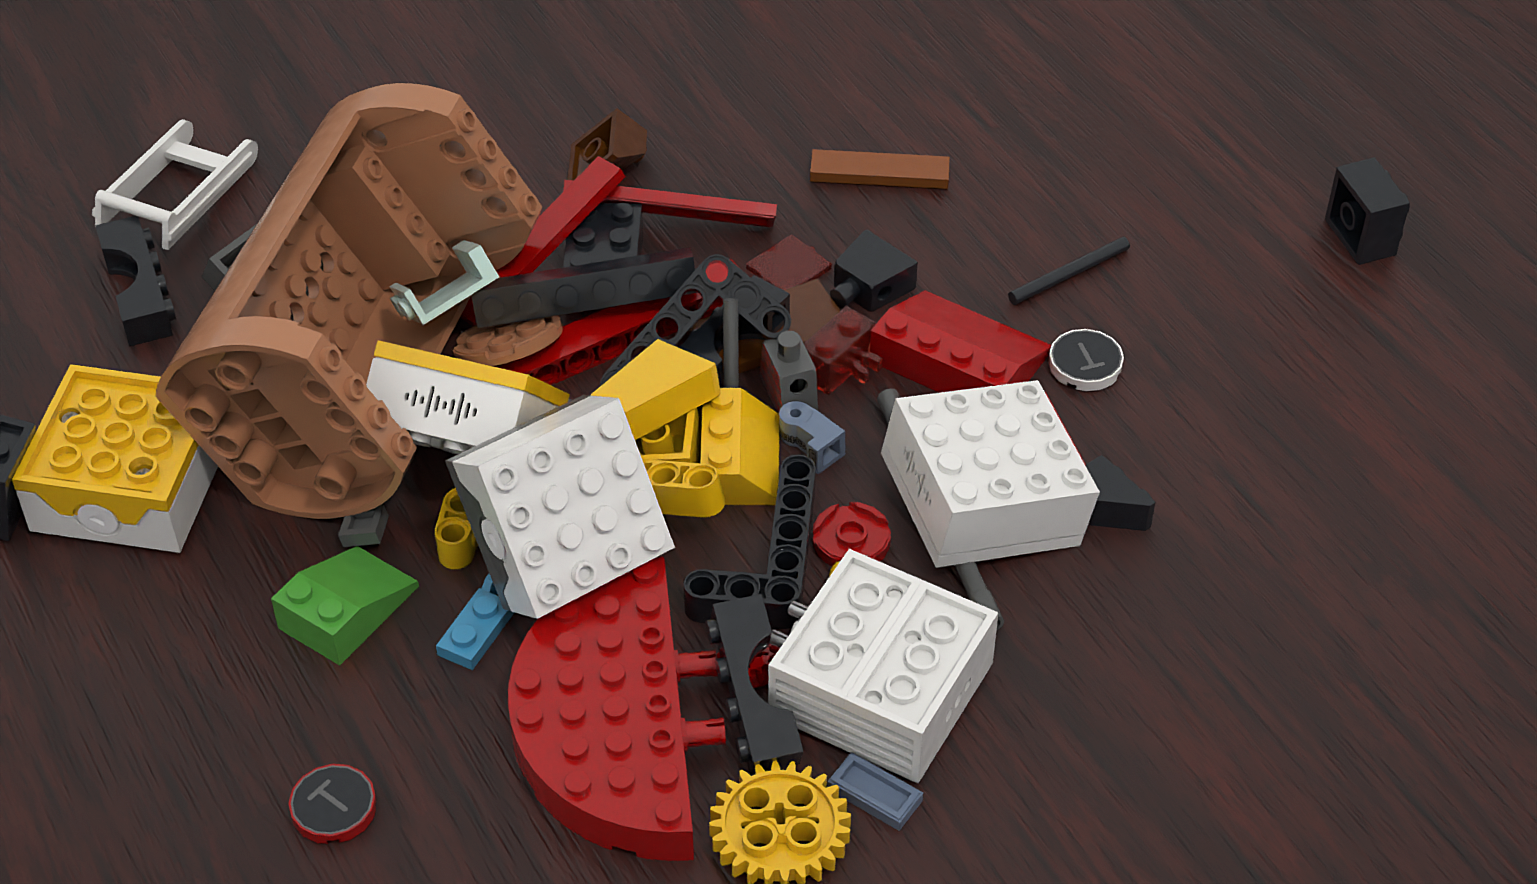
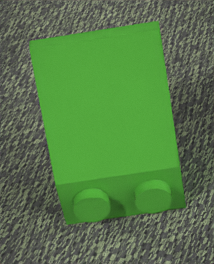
[271,546,419,666]

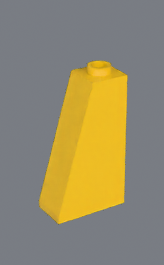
[591,339,721,440]

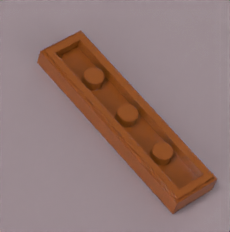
[810,149,950,189]

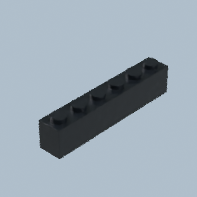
[471,247,697,328]

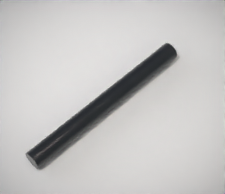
[1008,236,1130,305]

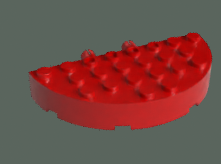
[508,557,726,861]

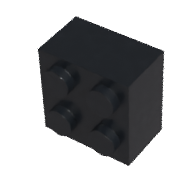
[1325,157,1410,265]

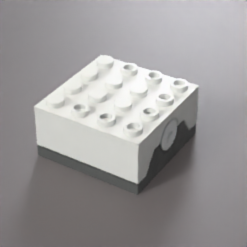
[445,395,675,619]

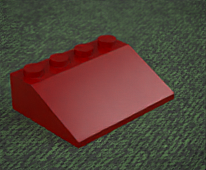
[870,290,1052,393]

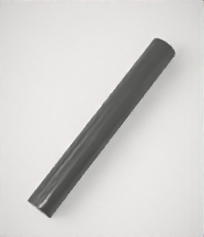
[723,298,739,388]

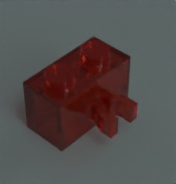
[804,306,882,395]

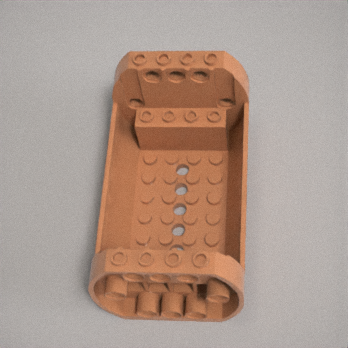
[155,83,542,519]

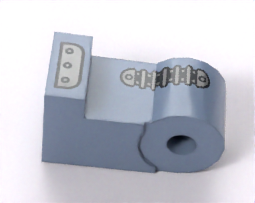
[779,401,845,474]

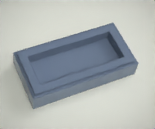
[827,752,923,831]

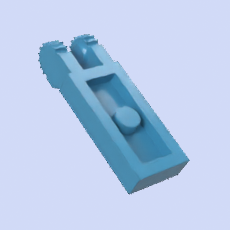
[436,574,515,670]

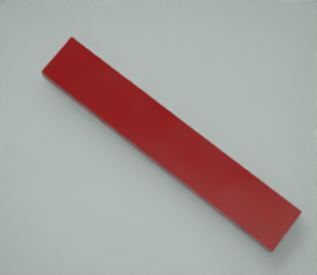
[460,156,626,326]
[563,180,777,228]

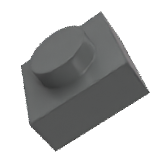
[338,505,389,547]

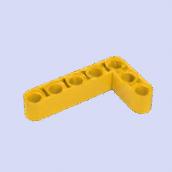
[642,459,725,517]

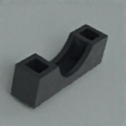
[95,216,176,347]
[679,275,790,407]
[705,594,803,775]

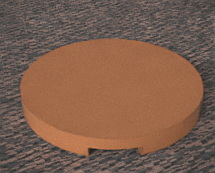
[452,315,563,366]

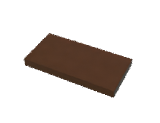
[687,279,851,379]

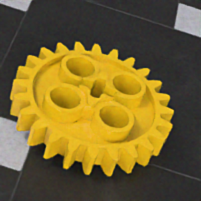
[709,760,851,884]

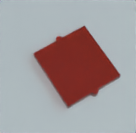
[746,234,832,290]

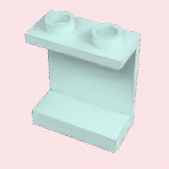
[389,240,499,325]

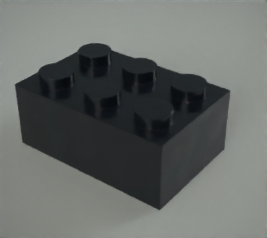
[563,203,643,309]

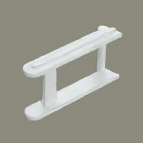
[92,119,258,250]

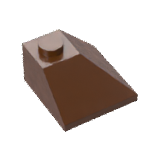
[567,108,647,181]

